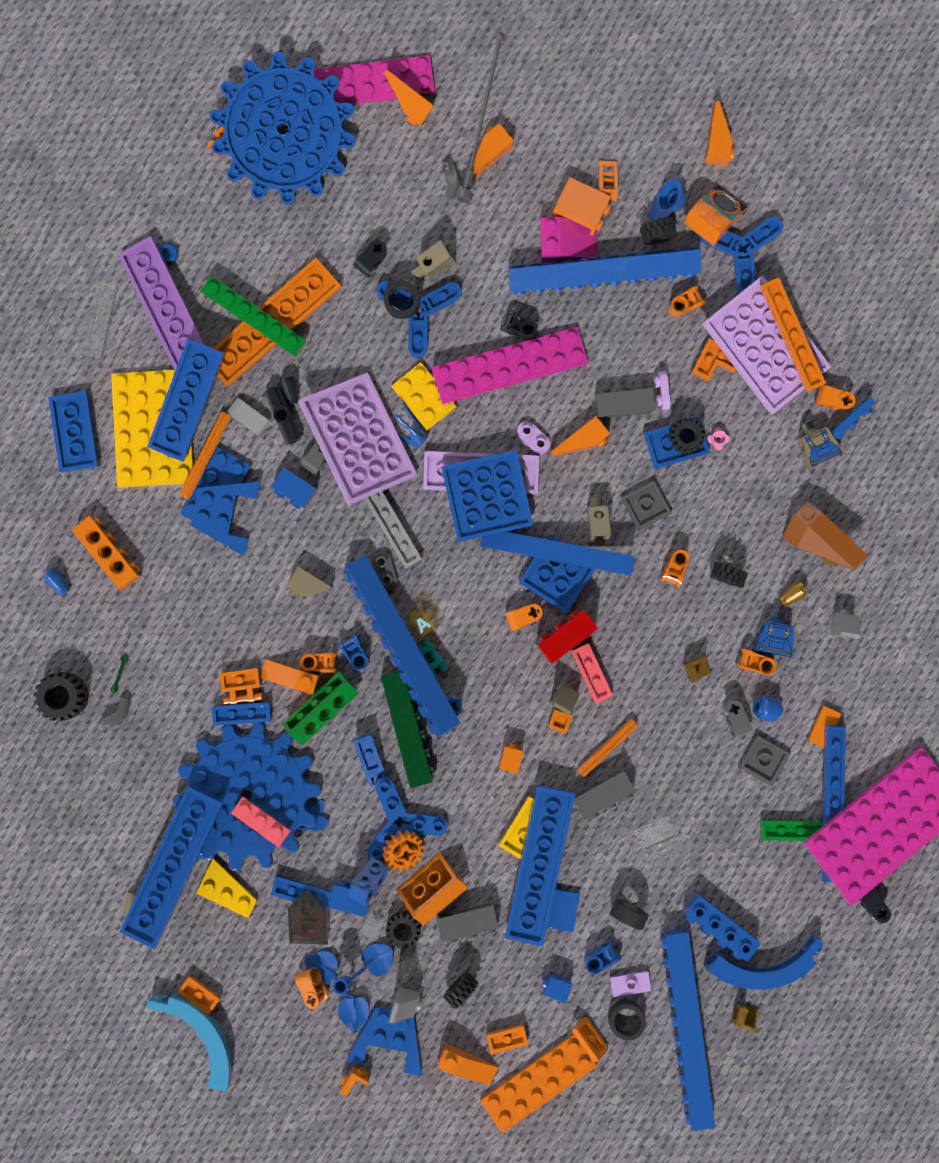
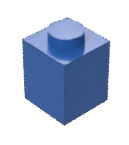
[541,972,573,1003]

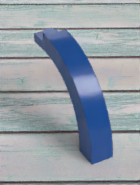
[704,934,824,990]

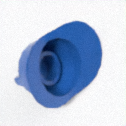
[650,178,687,220]

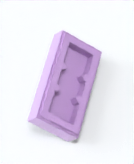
[610,970,651,997]

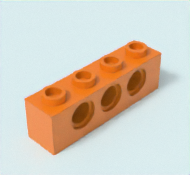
[72,515,141,590]

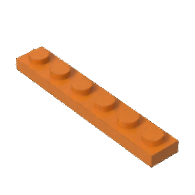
[759,277,826,392]

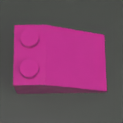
[539,217,598,262]

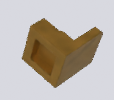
[683,656,711,683]
[731,1002,759,1033]

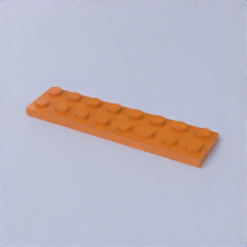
[213,258,342,387]

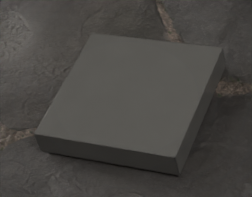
[620,480,672,531]
[738,734,791,786]

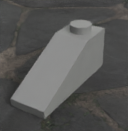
[389,986,423,1023]

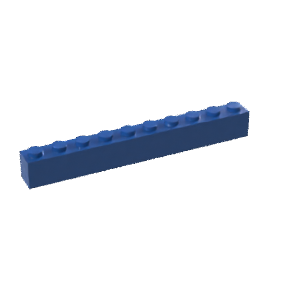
[508,246,701,295]
[343,555,461,738]
[660,928,715,1131]

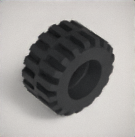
[33,672,89,722]

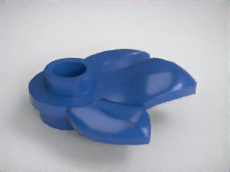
[296,800,329,832]

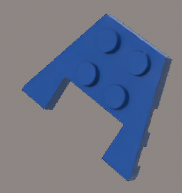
[191,482,260,555]
[347,1006,421,1076]

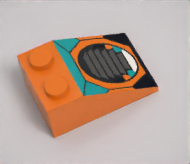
[684,185,747,246]

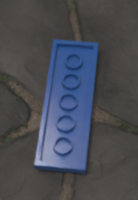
[147,338,225,462]

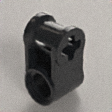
[353,240,387,278]
[499,310,537,340]
[860,888,891,923]

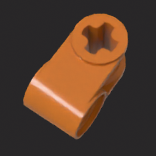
[668,285,707,317]
[815,385,856,411]
[660,550,690,588]
[504,603,543,631]
[736,648,776,675]
[300,653,337,672]
[295,967,329,1009]

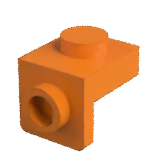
[340,1067,370,1097]

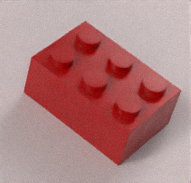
[536,609,599,664]

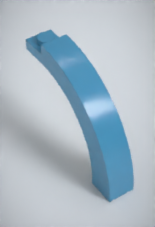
[147,992,232,1092]

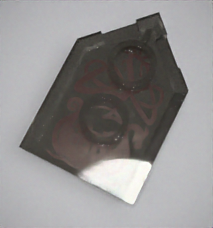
[288,890,328,945]

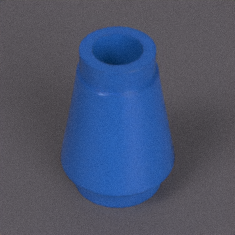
[42,567,70,596]

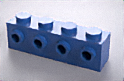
[683,892,761,962]

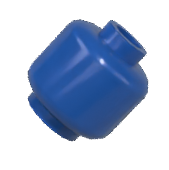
[753,695,784,722]

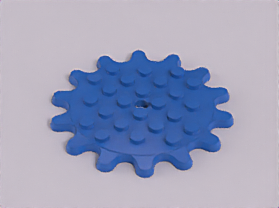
[210,52,356,205]
[172,722,322,871]

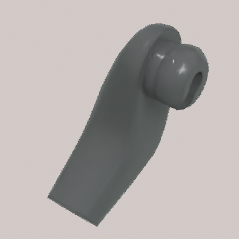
[441,162,461,200]
[100,698,130,729]

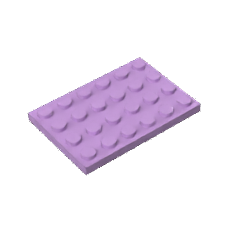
[702,275,831,415]
[298,373,417,506]

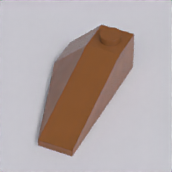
[783,501,868,571]

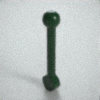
[110,655,128,693]

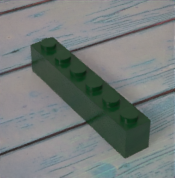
[380,670,436,788]

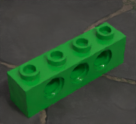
[282,671,359,745]

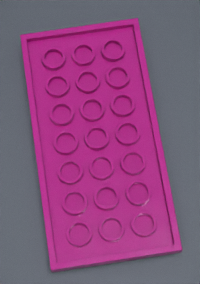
[803,747,939,906]

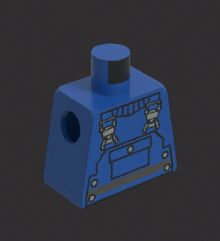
[753,611,794,658]

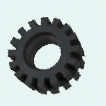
[640,217,677,245]
[669,417,706,454]
[710,562,748,588]
[386,911,421,949]
[443,971,479,1009]

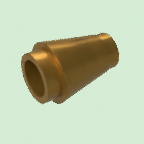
[779,580,809,607]

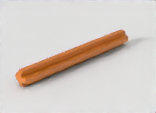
[180,412,231,499]

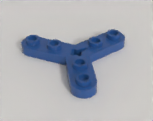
[697,217,783,294]
[376,281,461,359]
[367,776,448,861]

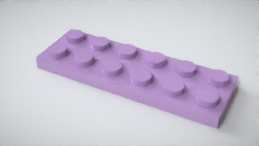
[423,451,539,494]

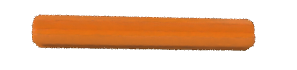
[577,719,638,777]

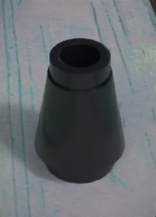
[279,376,299,405]

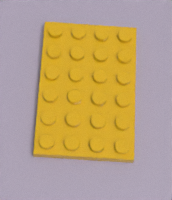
[111,370,194,488]

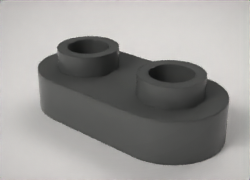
[372,552,397,590]

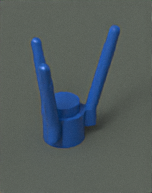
[394,402,429,447]

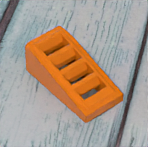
[598,161,618,201]

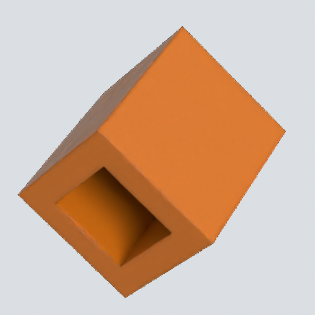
[499,743,524,774]

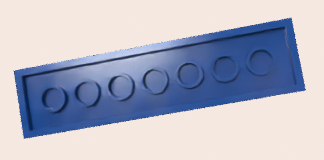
[505,785,575,947]
[119,786,224,949]

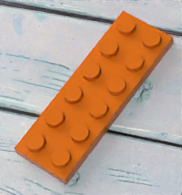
[480,1033,597,1133]

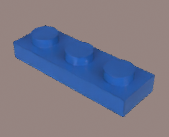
[212,702,272,726]
[270,875,332,911]

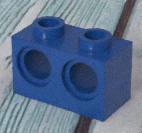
[349,857,388,907]

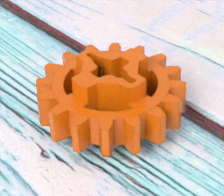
[382,830,425,872]

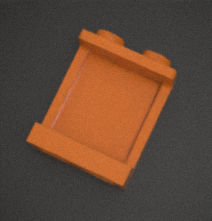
[552,177,611,236]

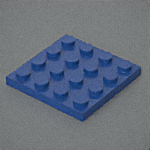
[441,450,533,542]

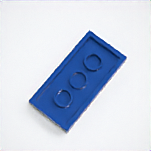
[48,391,100,473]
[180,447,252,520]

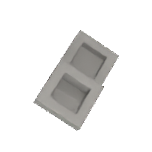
[226,397,270,436]

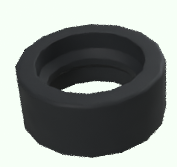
[383,280,420,319]
[610,899,649,930]
[608,1000,646,1041]

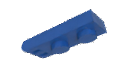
[353,733,387,786]

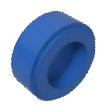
[159,244,179,264]

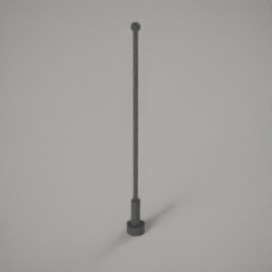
[456,33,504,204]

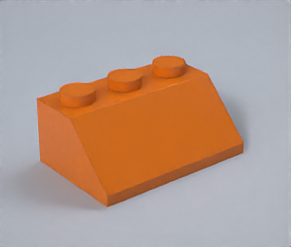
[396,852,468,925]

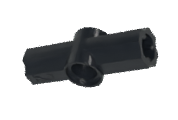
[264,386,302,445]

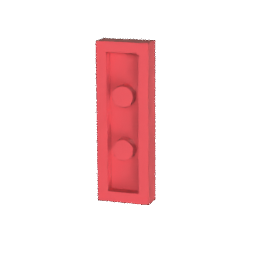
[571,643,613,704]
[231,797,291,847]

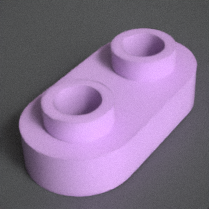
[654,371,670,410]
[517,422,550,454]

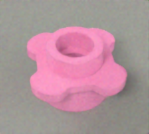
[707,428,730,451]

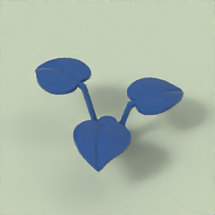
[304,943,393,1034]

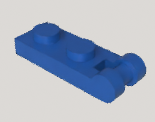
[830,397,876,441]

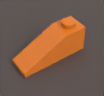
[384,69,434,126]
[704,101,735,167]
[472,123,514,181]
[550,416,610,457]
[260,659,321,695]
[437,1043,498,1085]

